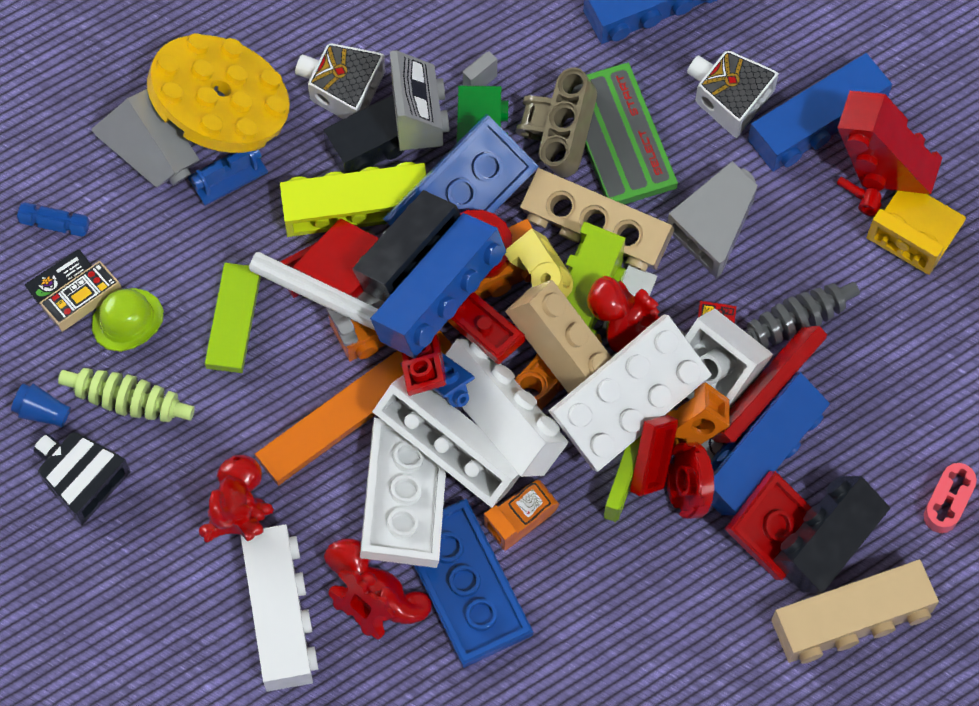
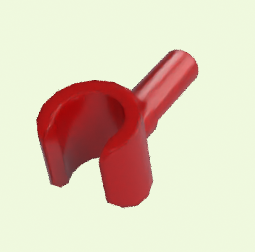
[837,176,882,217]

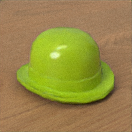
[92,288,164,352]

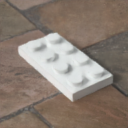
[549,315,712,472]
[360,418,446,568]

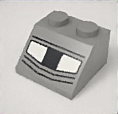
[390,50,449,151]

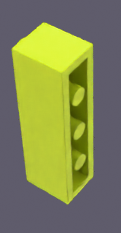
[280,162,426,237]

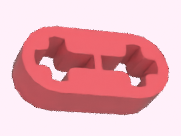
[924,463,977,533]

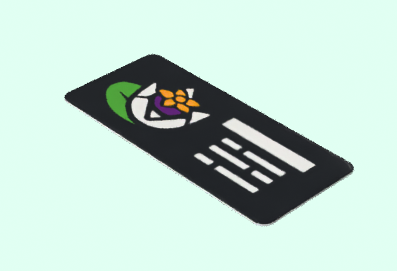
[25,250,92,305]

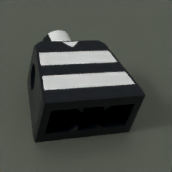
[34,432,130,526]

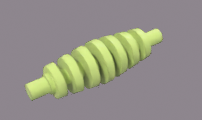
[58,368,195,423]

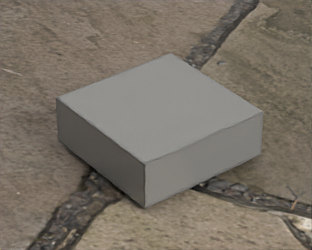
[463,51,498,86]

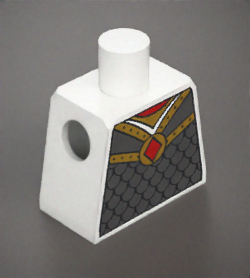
[295,43,385,119]
[687,51,779,138]

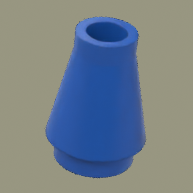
[11,383,71,428]

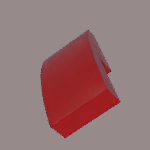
[401,334,446,396]

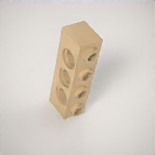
[520,168,674,272]

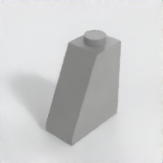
[92,89,200,187]
[667,161,758,279]

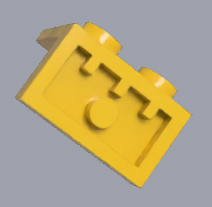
[866,191,966,275]

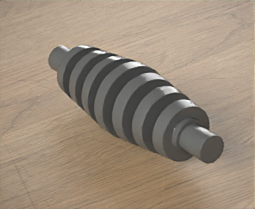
[746,282,860,348]

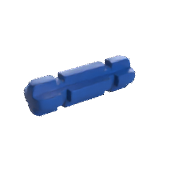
[17,202,90,237]

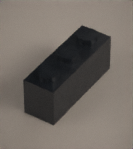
[323,95,405,174]
[352,190,461,302]
[773,476,890,594]

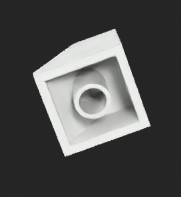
[685,308,773,409]

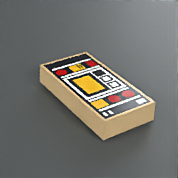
[40,261,122,332]

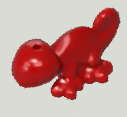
[587,275,660,353]
[199,455,274,542]
[324,538,432,640]

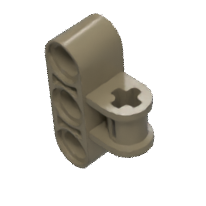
[515,67,597,178]

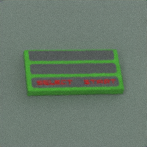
[571,62,678,205]

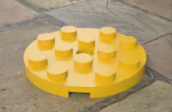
[147,33,290,153]

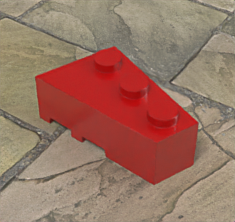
[837,90,943,194]

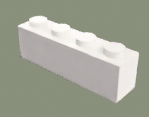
[445,339,569,477]
[372,375,520,508]
[241,524,319,692]

